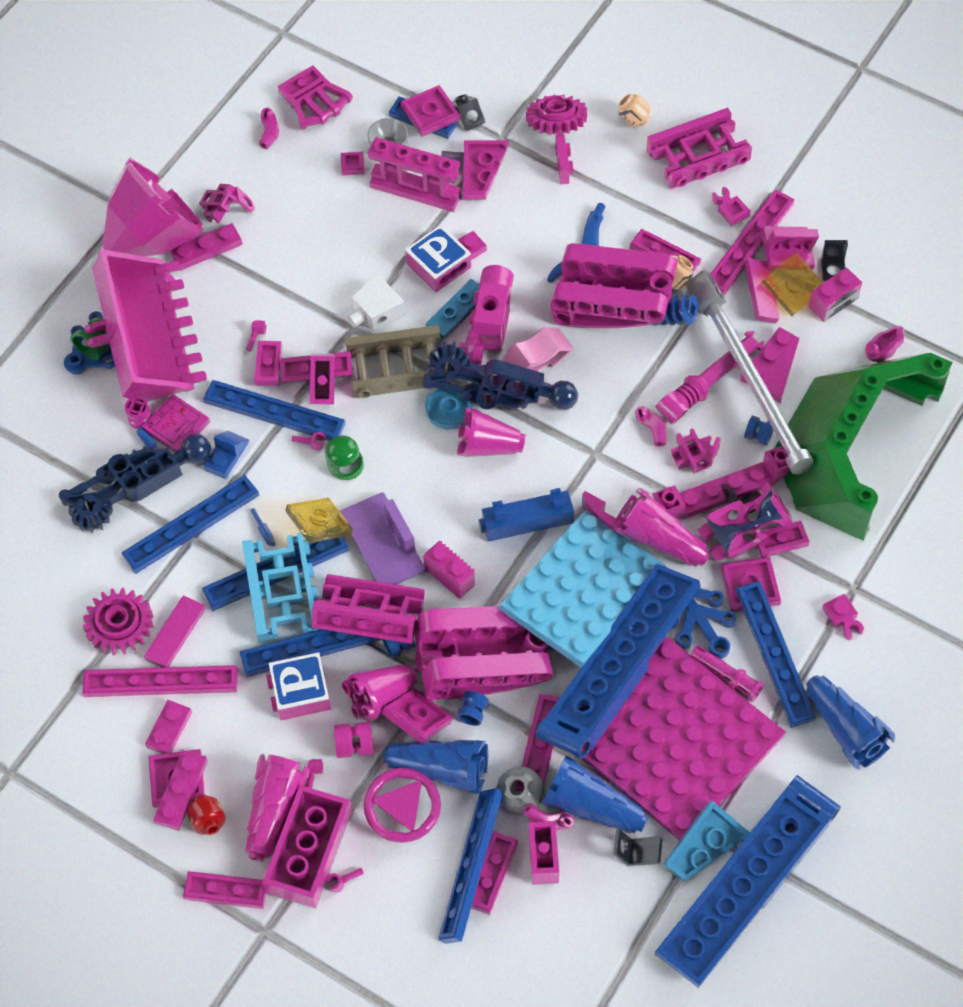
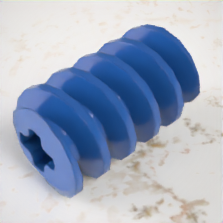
[651,295,699,326]

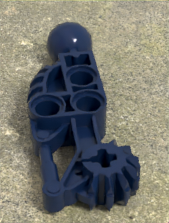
[422,340,579,410]
[59,434,211,533]

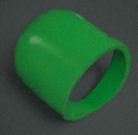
[70,318,111,360]
[325,435,364,480]

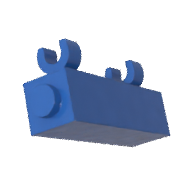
[478,488,574,542]

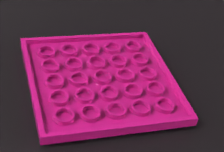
[582,637,786,841]

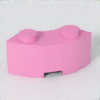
[502,327,574,371]

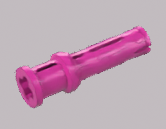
[690,645,764,702]

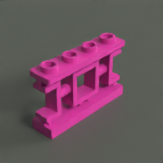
[646,107,752,189]
[367,137,462,212]
[312,574,425,644]

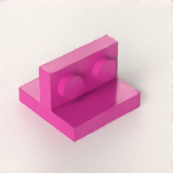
[761,226,819,270]

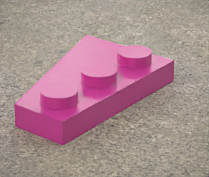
[463,140,509,200]
[740,327,799,404]

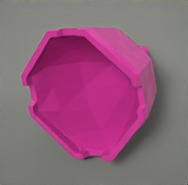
[98,157,204,256]

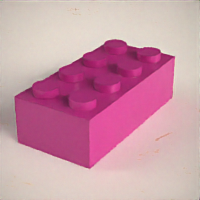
[262,785,352,908]

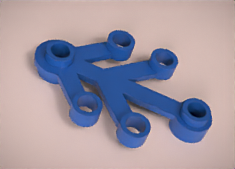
[64,311,115,375]
[671,588,736,659]

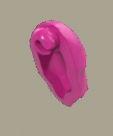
[865,326,904,362]

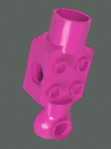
[458,265,514,365]

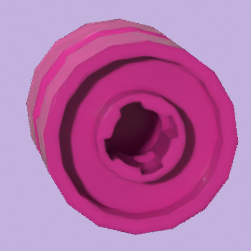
[334,721,374,758]

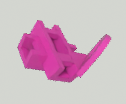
[199,183,255,223]
[671,429,721,474]

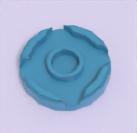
[425,388,473,430]

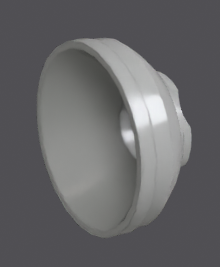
[367,118,408,146]
[497,767,544,815]

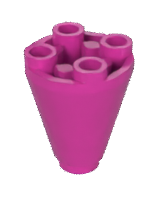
[457,408,526,457]
[342,665,418,722]

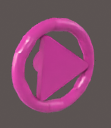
[364,767,441,843]

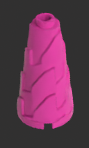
[613,488,710,567]
[245,754,310,862]

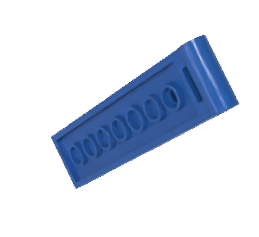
[536,563,701,759]
[655,775,841,988]

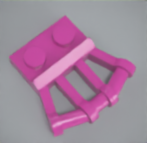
[277,65,353,130]

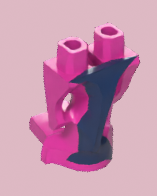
[698,483,794,561]

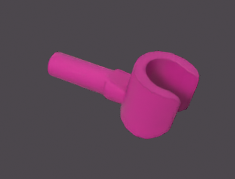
[246,320,267,351]
[292,432,326,451]
[306,759,323,788]
[326,868,364,893]

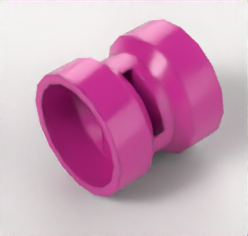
[124,396,151,429]

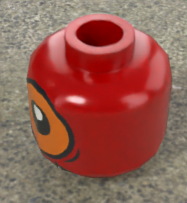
[187,795,226,835]

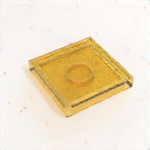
[761,252,823,317]
[285,497,353,543]

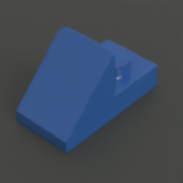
[204,431,249,479]

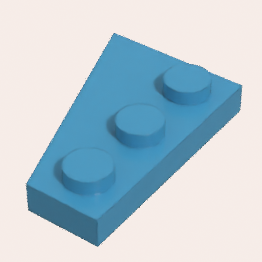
[662,801,750,881]

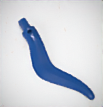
[547,203,606,283]

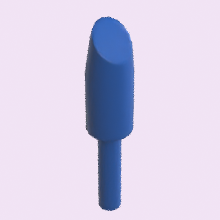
[137,427,157,448]
[250,508,276,546]

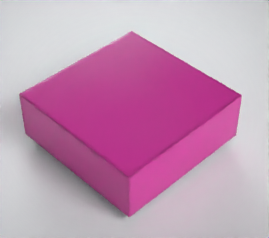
[341,151,364,175]

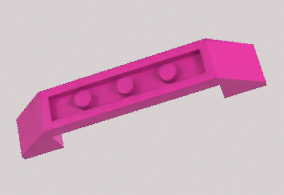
[652,446,790,519]

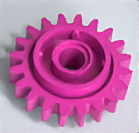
[526,94,587,135]
[83,588,154,656]

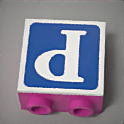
[405,225,471,292]
[266,652,331,720]

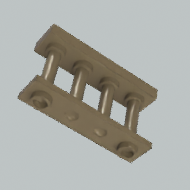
[345,325,447,398]

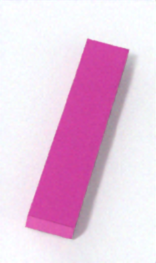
[710,189,795,296]
[82,665,238,697]

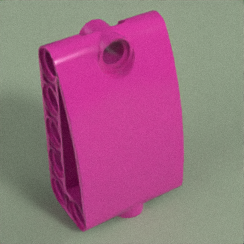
[550,243,678,328]
[414,606,553,700]

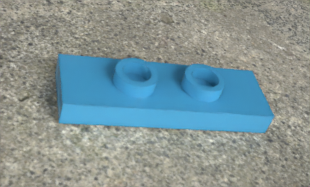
[426,279,479,340]

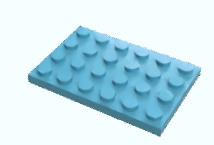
[499,510,666,668]

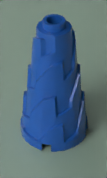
[806,675,895,769]
[383,740,489,794]
[542,756,648,834]

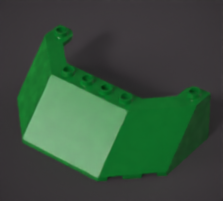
[775,352,953,541]

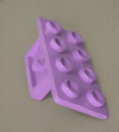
[340,492,425,585]

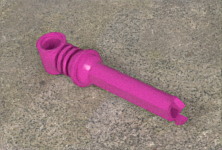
[655,331,764,425]

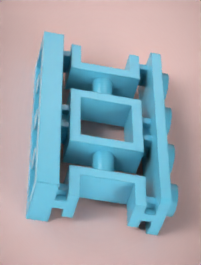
[242,532,318,643]

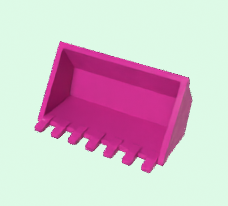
[84,249,207,402]

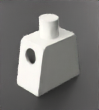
[347,274,406,330]

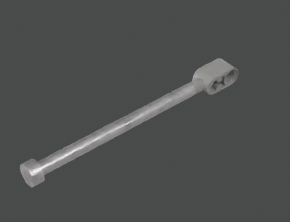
[685,269,814,475]

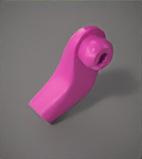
[259,108,279,149]
[635,406,666,447]
[523,803,574,830]

